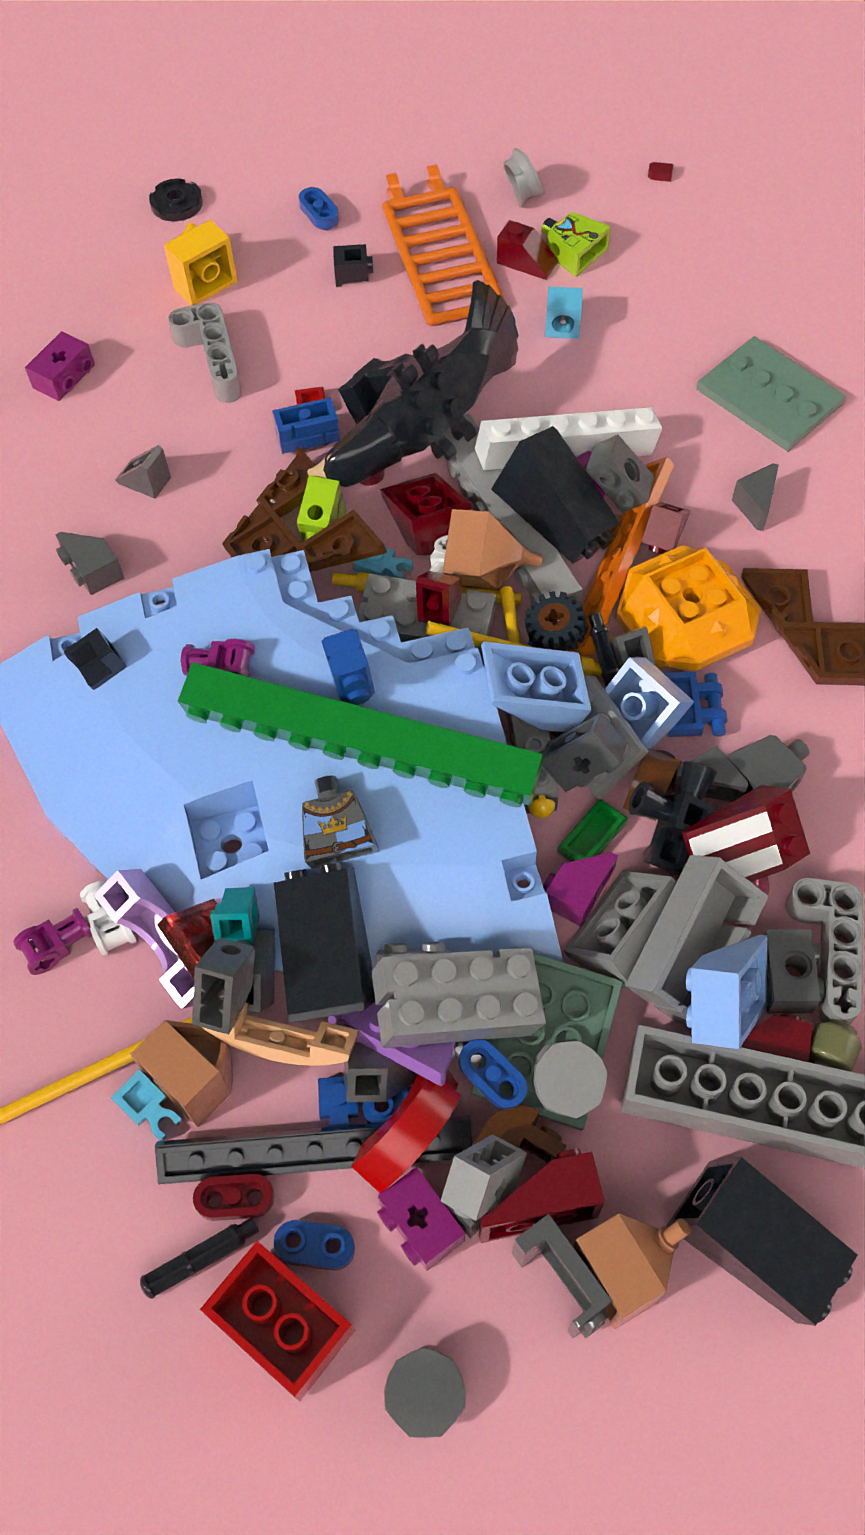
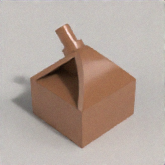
[443,509,542,591]
[130,1020,232,1128]
[573,1213,691,1330]

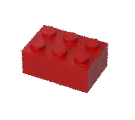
[200,1241,355,1401]

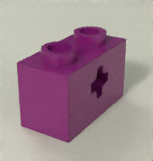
[25,331,95,401]
[377,1166,465,1271]

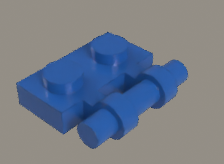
[663,671,728,737]

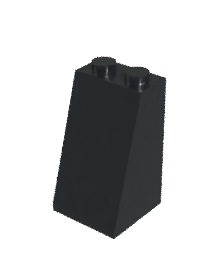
[491,426,620,564]
[274,862,376,1023]
[666,1157,858,1326]

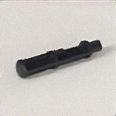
[588,612,620,687]
[140,1217,260,1299]

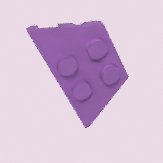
[328,1000,460,1086]

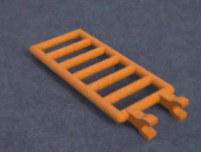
[382,164,506,326]

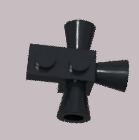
[628,761,717,874]

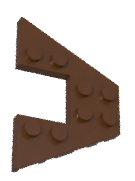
[222,446,387,572]
[741,568,865,686]

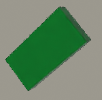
[557,799,628,862]

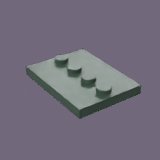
[696,336,846,452]
[471,947,623,1131]

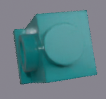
[210,887,260,944]

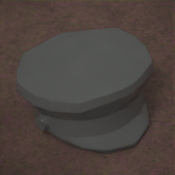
[384,1346,466,1438]

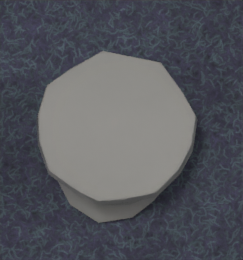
[503,148,544,207]
[533,1041,608,1119]

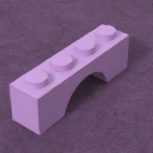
[94,869,206,1009]

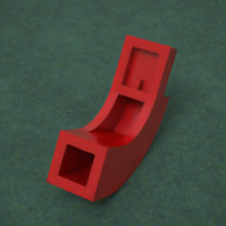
[351,1069,461,1194]

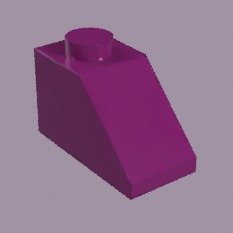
[543,852,618,927]

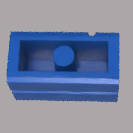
[272,397,340,454]
[321,629,375,705]

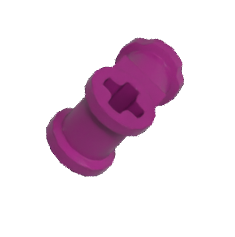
[180,639,255,677]
[13,908,92,975]

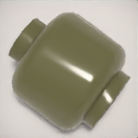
[809,1019,862,1072]

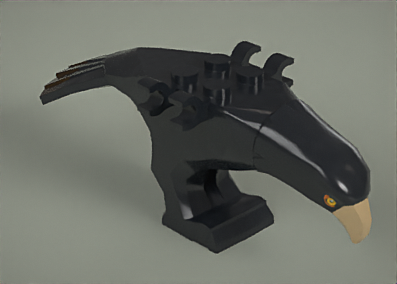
[307,280,519,487]

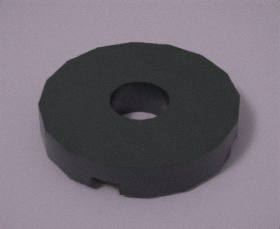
[149,178,203,222]

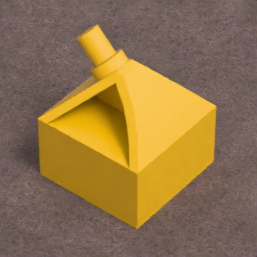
[164,220,238,306]

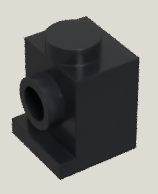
[333,244,374,287]

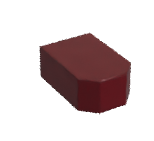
[648,162,673,182]

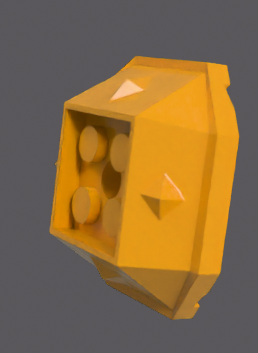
[616,545,761,671]

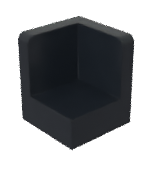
[64,628,127,690]

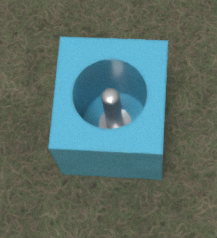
[545,286,583,339]

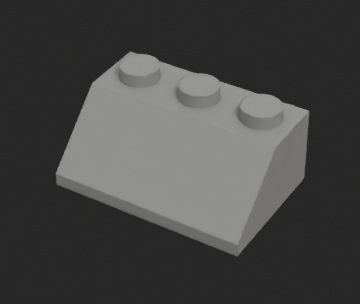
[563,871,677,989]

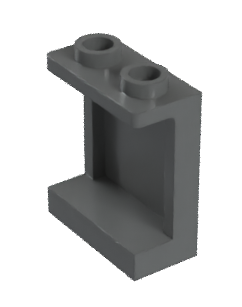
[512,1214,612,1339]

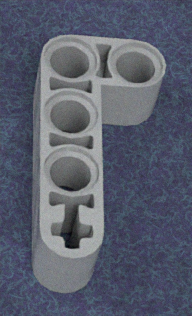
[168,302,241,403]
[785,878,864,1025]

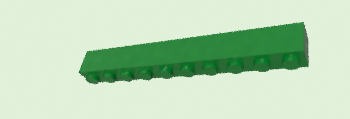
[177,662,543,807]

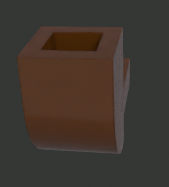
[623,748,682,821]
[473,1105,567,1163]

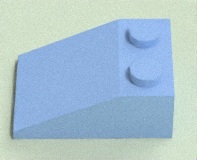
[481,641,592,732]
[605,657,694,749]
[686,935,767,1049]

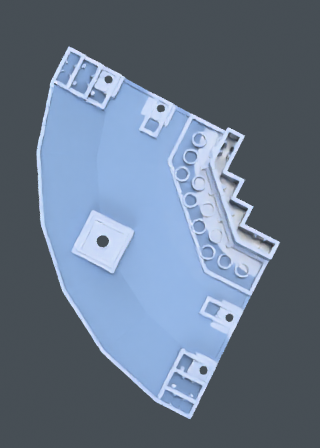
[0,549,563,973]

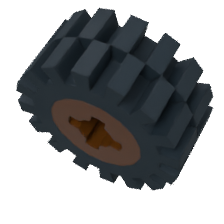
[524,591,587,651]

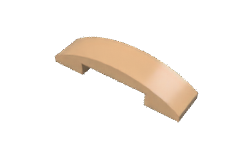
[202,996,359,1066]

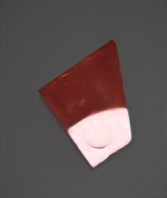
[157,898,217,979]

